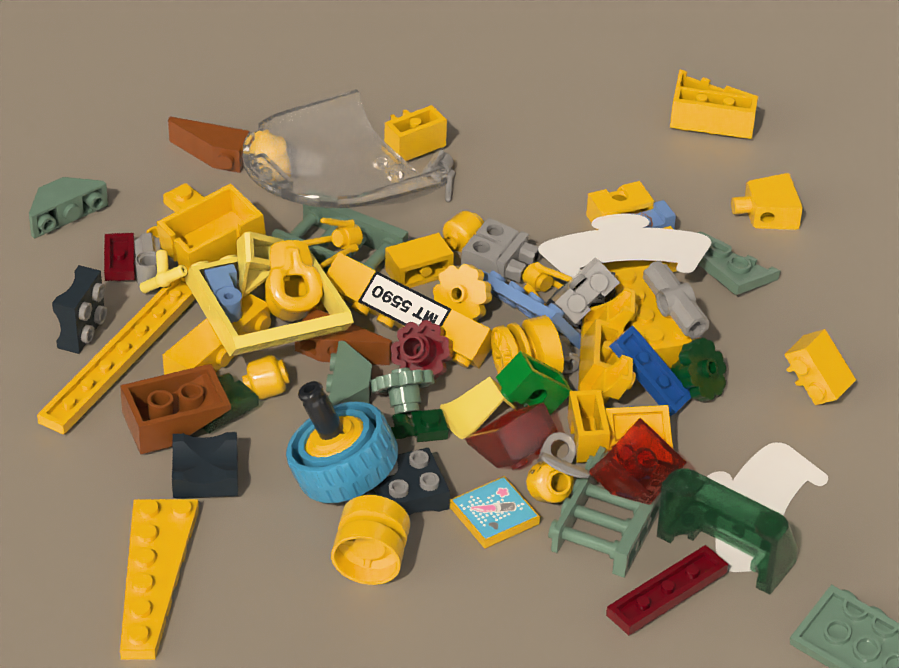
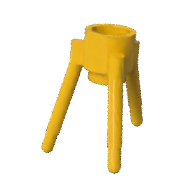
[303,217,363,269]
[522,261,572,306]

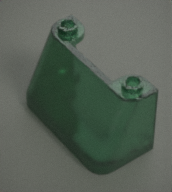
[657,468,798,595]

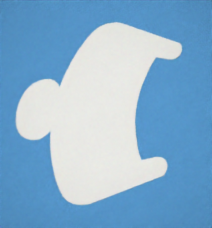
[538,214,711,278]
[696,442,828,572]

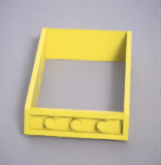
[184,251,354,357]

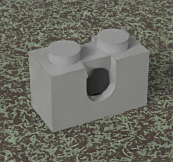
[551,258,620,324]

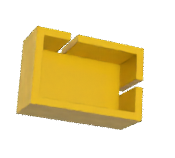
[156,183,266,272]

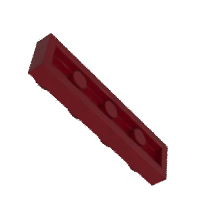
[606,545,728,636]

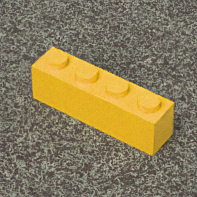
[163,293,271,375]

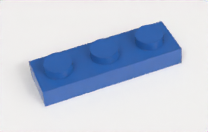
[609,325,691,417]

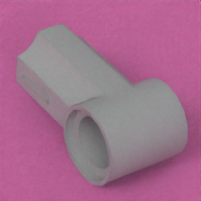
[134,233,161,287]

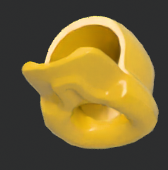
[265,240,323,322]

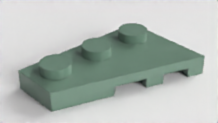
[698,231,781,295]

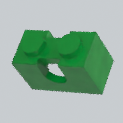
[496,351,572,417]

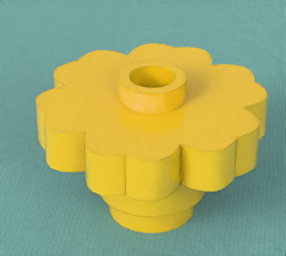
[433,264,492,322]

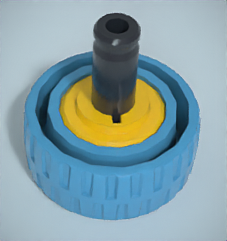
[286,381,398,503]

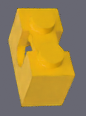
[586,181,655,230]
[567,389,611,463]

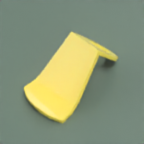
[440,376,517,439]

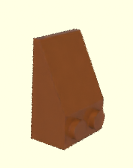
[120,364,231,454]

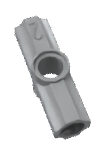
[643,261,710,339]

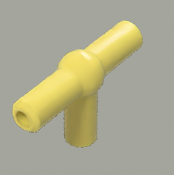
[140,250,187,293]

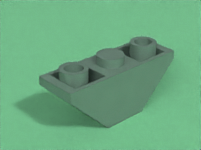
[29,177,108,239]
[326,341,372,406]

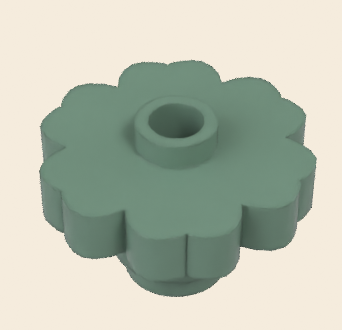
[370,368,435,414]

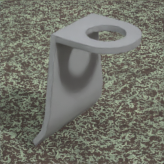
[537,432,590,478]

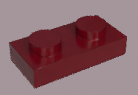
[104,233,135,281]

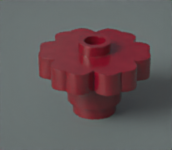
[391,320,453,381]

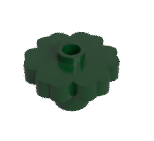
[671,338,726,402]

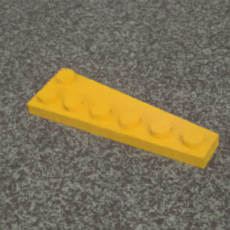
[120,499,199,660]

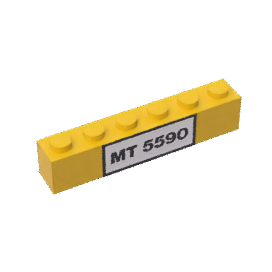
[326,252,492,369]

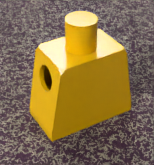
[731,173,803,230]

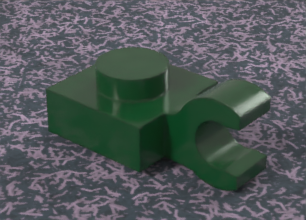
[391,409,449,442]

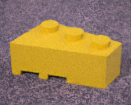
[670,69,758,139]

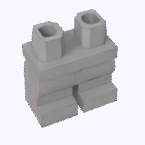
[461,217,540,283]

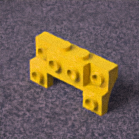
[578,287,638,405]

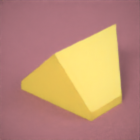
[237,232,284,298]

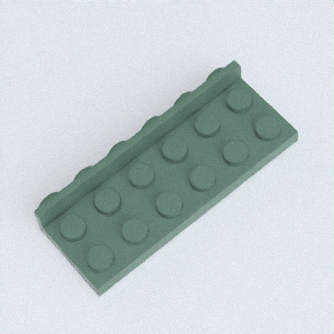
[790,584,899,668]

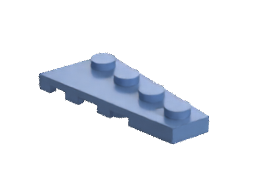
[478,268,581,349]

